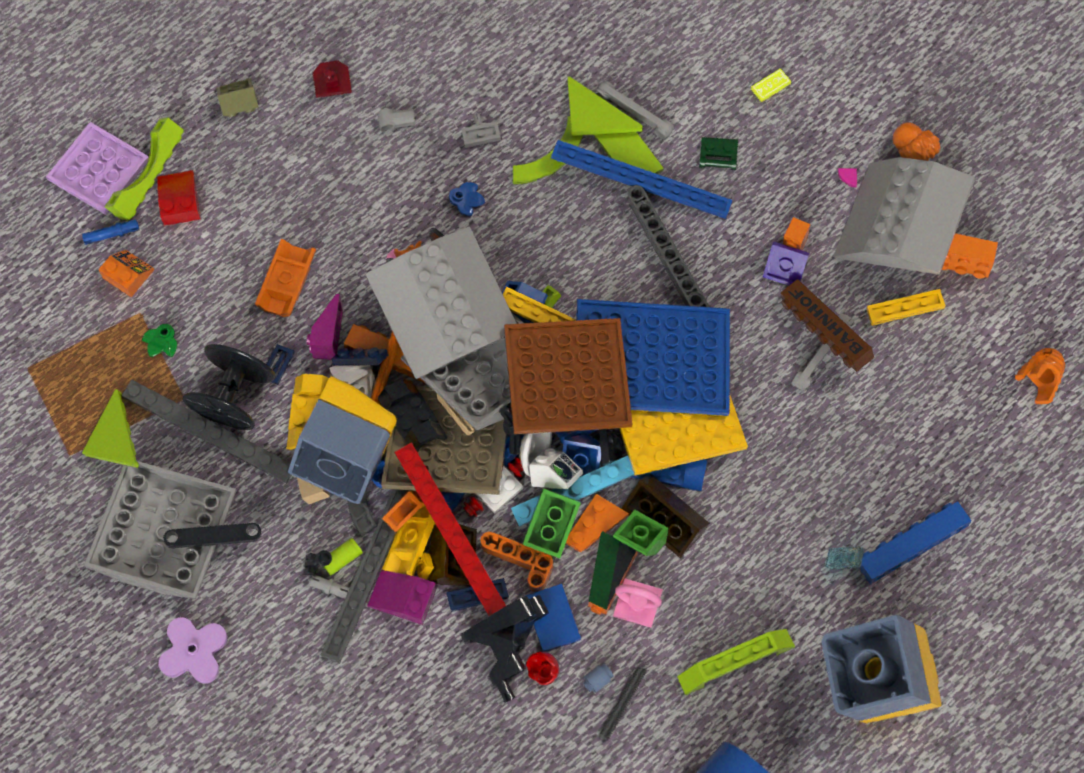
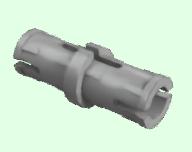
[309,574,350,599]

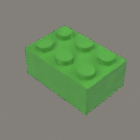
[522,488,581,558]

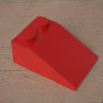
[157,170,201,226]

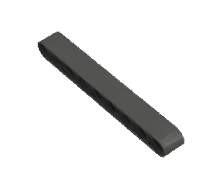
[628,185,710,307]

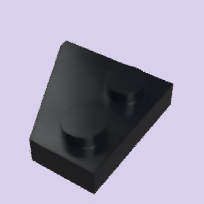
[599,429,623,465]

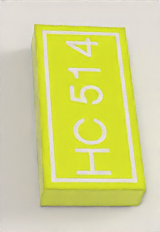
[751,69,791,102]

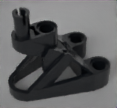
[460,595,549,703]

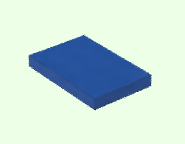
[524,584,581,652]

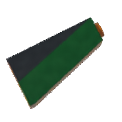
[588,531,638,615]

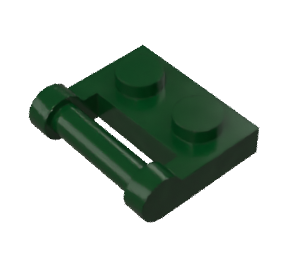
[699,137,738,170]

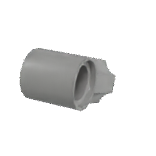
[378,109,415,132]

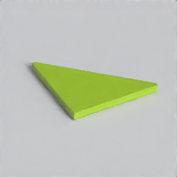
[567,77,642,136]
[82,389,139,468]

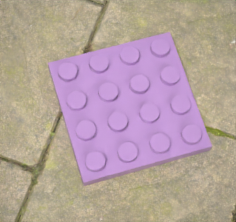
[46,122,149,215]

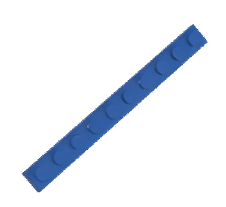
[551,140,732,219]

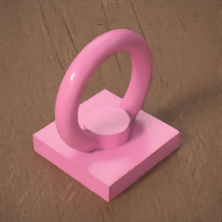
[613,578,663,628]

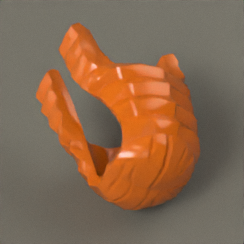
[1015,348,1065,405]

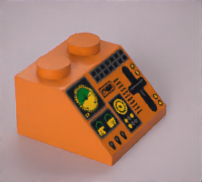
[98,250,155,297]

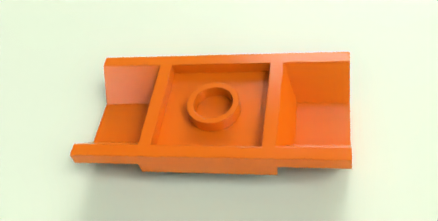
[255,239,316,317]

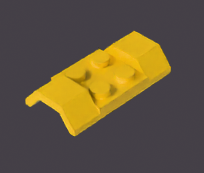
[286,374,329,450]
[382,504,435,576]

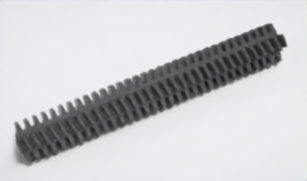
[599,666,647,741]

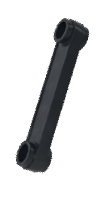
[163,523,262,549]

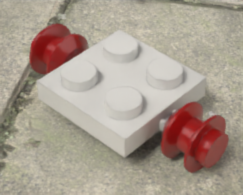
[463,457,524,517]

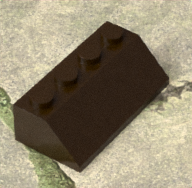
[621,474,710,558]

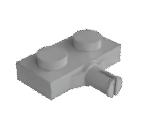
[461,113,501,148]

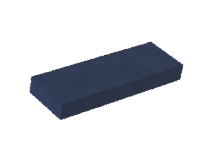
[446,578,509,612]

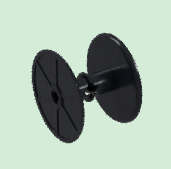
[182,344,276,430]

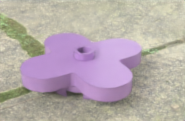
[159,617,227,684]

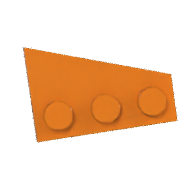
[566,494,629,553]

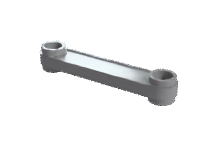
[595,81,674,140]
[792,313,855,392]

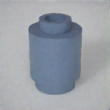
[583,664,614,693]

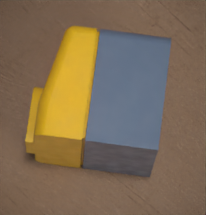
[288,376,397,504]
[822,615,941,723]

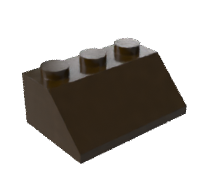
[429,524,477,586]

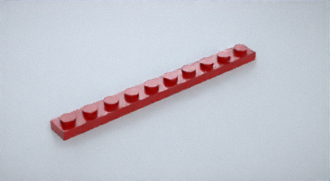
[394,442,506,616]

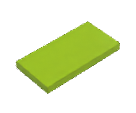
[593,132,664,187]

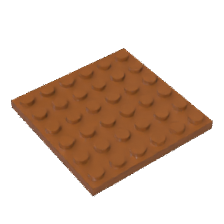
[504,318,632,434]

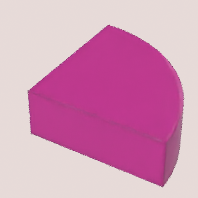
[838,168,857,188]

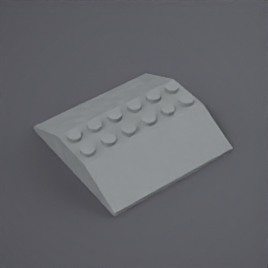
[833,157,975,275]
[365,226,517,379]
[401,312,523,430]
[84,461,237,599]

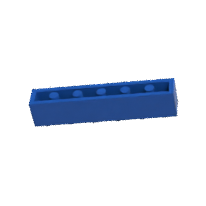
[857,501,972,585]

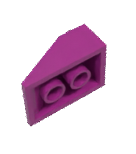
[307,294,344,360]
[367,570,437,625]

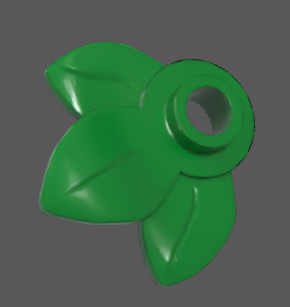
[142,324,178,357]

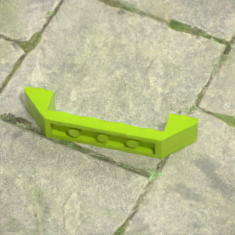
[677,629,795,695]

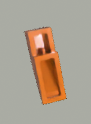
[382,490,424,532]

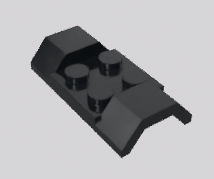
[378,379,447,452]

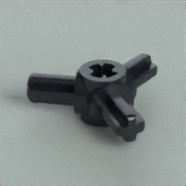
[499,405,524,455]

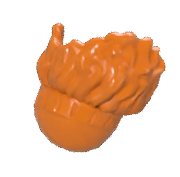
[893,122,941,161]

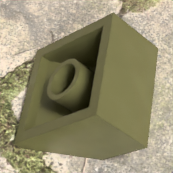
[216,78,259,117]

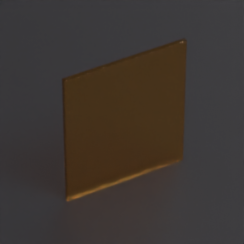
[27,313,184,456]

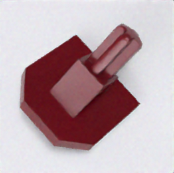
[313,60,352,98]

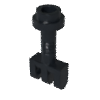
[303,550,332,575]

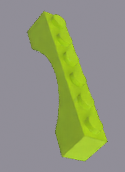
[105,117,184,220]

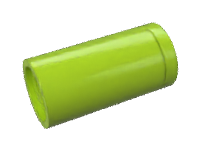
[323,537,363,576]

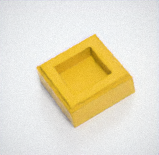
[416,553,434,580]

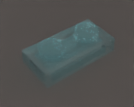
[825,546,864,570]

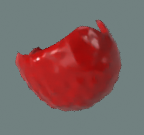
[526,652,560,686]

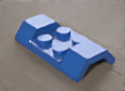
[631,458,708,491]

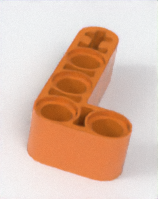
[480,532,553,592]

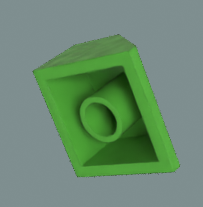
[613,510,668,556]

